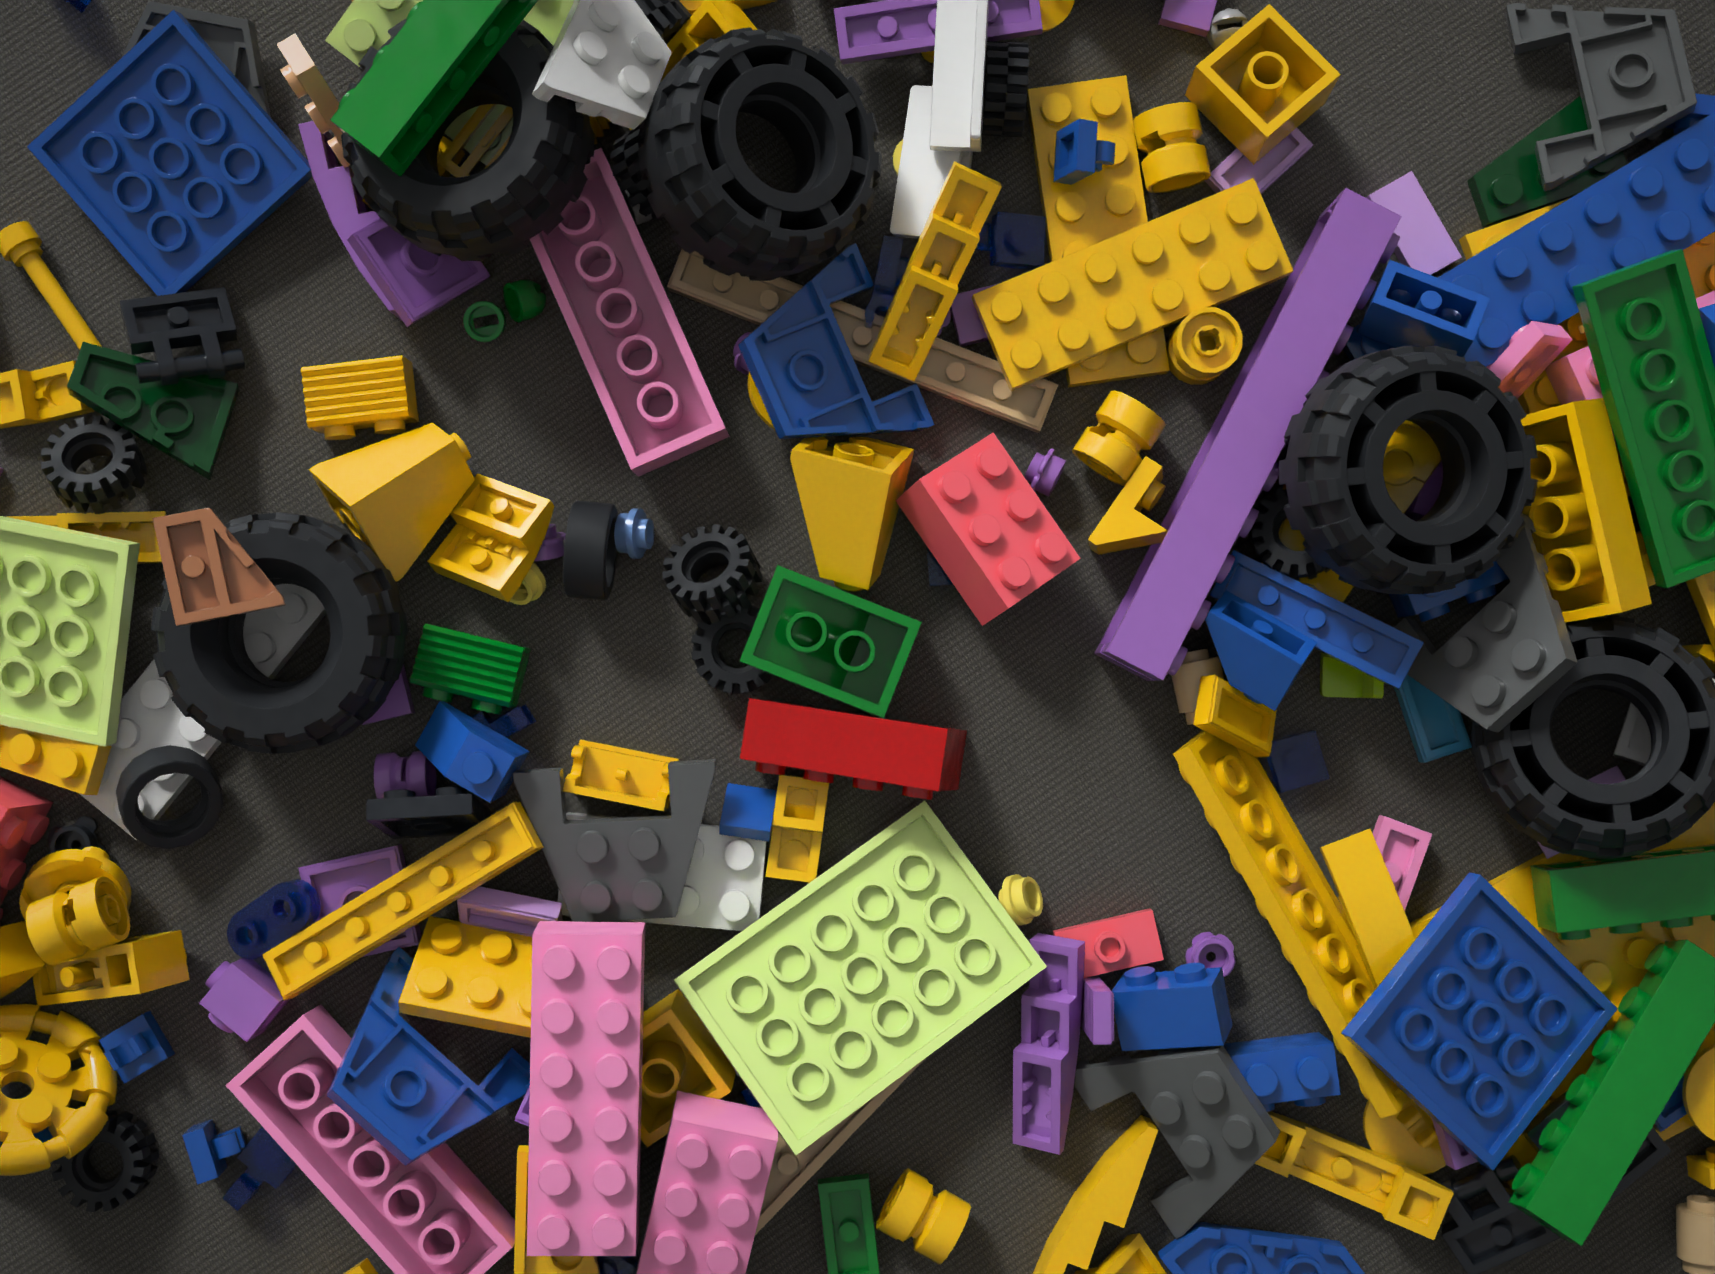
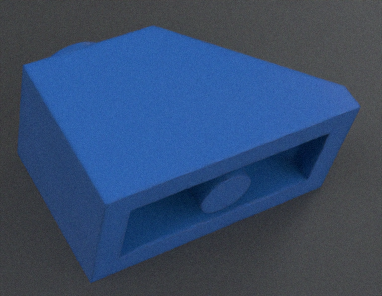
[1205,590,1317,711]
[415,701,530,803]

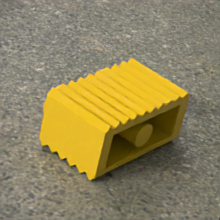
[301,355,419,440]

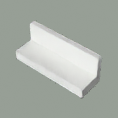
[929,0,989,152]
[890,85,973,239]

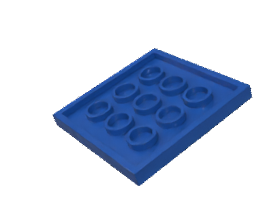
[27,10,312,296]
[1341,872,1618,1170]

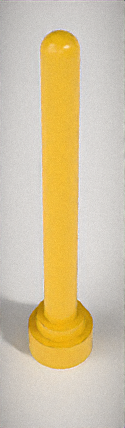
[0,221,102,350]

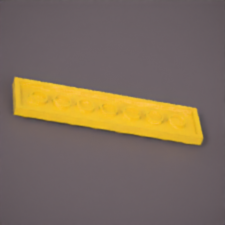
[1173,730,1409,1119]

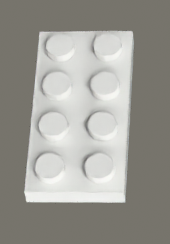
[558,812,767,931]

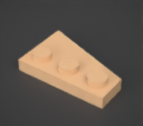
[277,34,350,169]

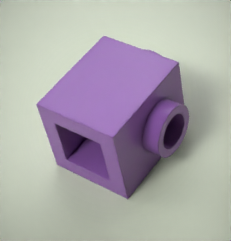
[199,956,290,1042]

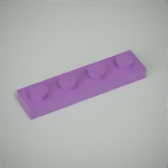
[834,0,1043,64]

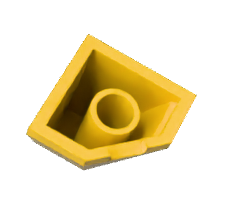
[309,423,475,582]
[790,437,914,591]

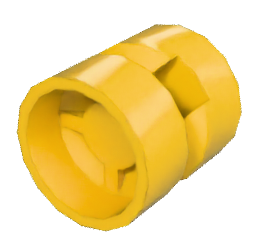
[1133,102,1211,193]
[1166,307,1243,385]
[1072,390,1166,486]
[26,877,130,965]
[876,1168,971,1264]

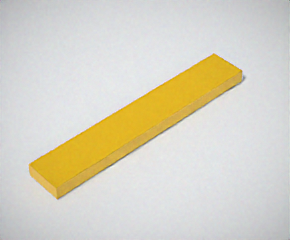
[263,802,544,1000]

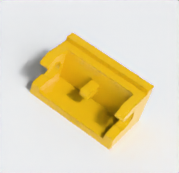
[563,739,679,811]

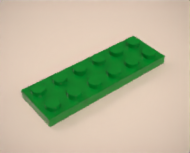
[1572,249,1715,588]

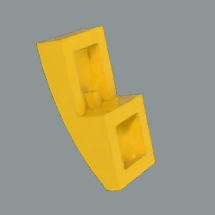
[0,361,94,429]
[765,775,829,883]

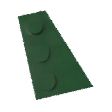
[1467,96,1627,228]
[67,342,239,480]

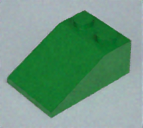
[740,565,922,718]

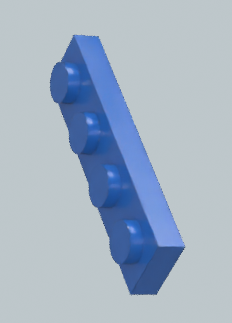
[1210,550,1424,690]

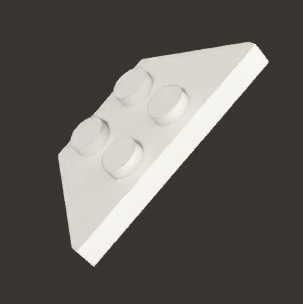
[532,0,672,130]

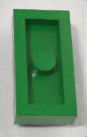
[818,1173,880,1274]

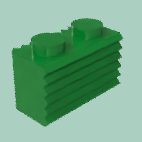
[410,623,531,715]

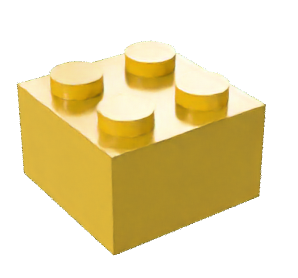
[1185,4,1341,165]
[641,988,736,1147]

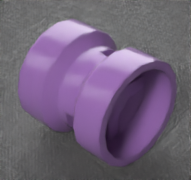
[374,751,437,799]

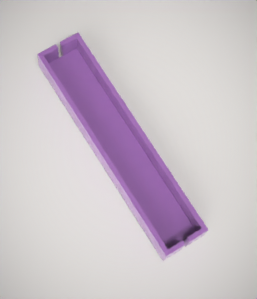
[1094,188,1402,681]

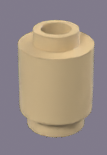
[1171,648,1225,725]
[1676,1195,1715,1274]

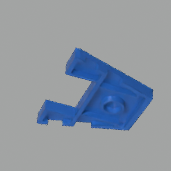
[738,243,935,439]
[326,946,530,1166]

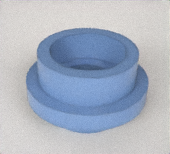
[614,508,654,559]

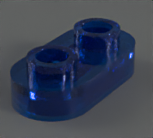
[227,879,321,959]

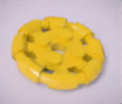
[0,1004,117,1176]

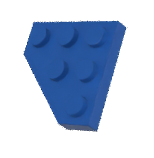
[1157,1221,1365,1274]

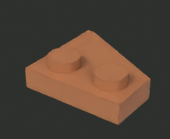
[153,508,286,626]

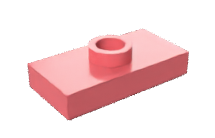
[1052,908,1164,978]

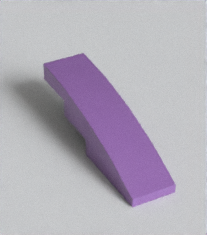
[298,121,402,321]
[1013,933,1085,1155]

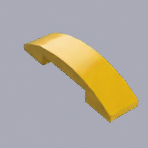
[1254,1111,1454,1240]

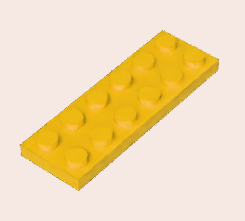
[1027,75,1170,388]
[972,178,1294,391]

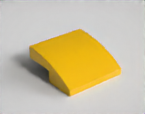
[427,473,554,602]

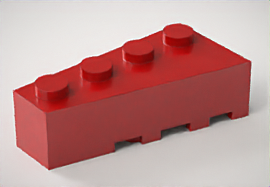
[740,698,967,800]

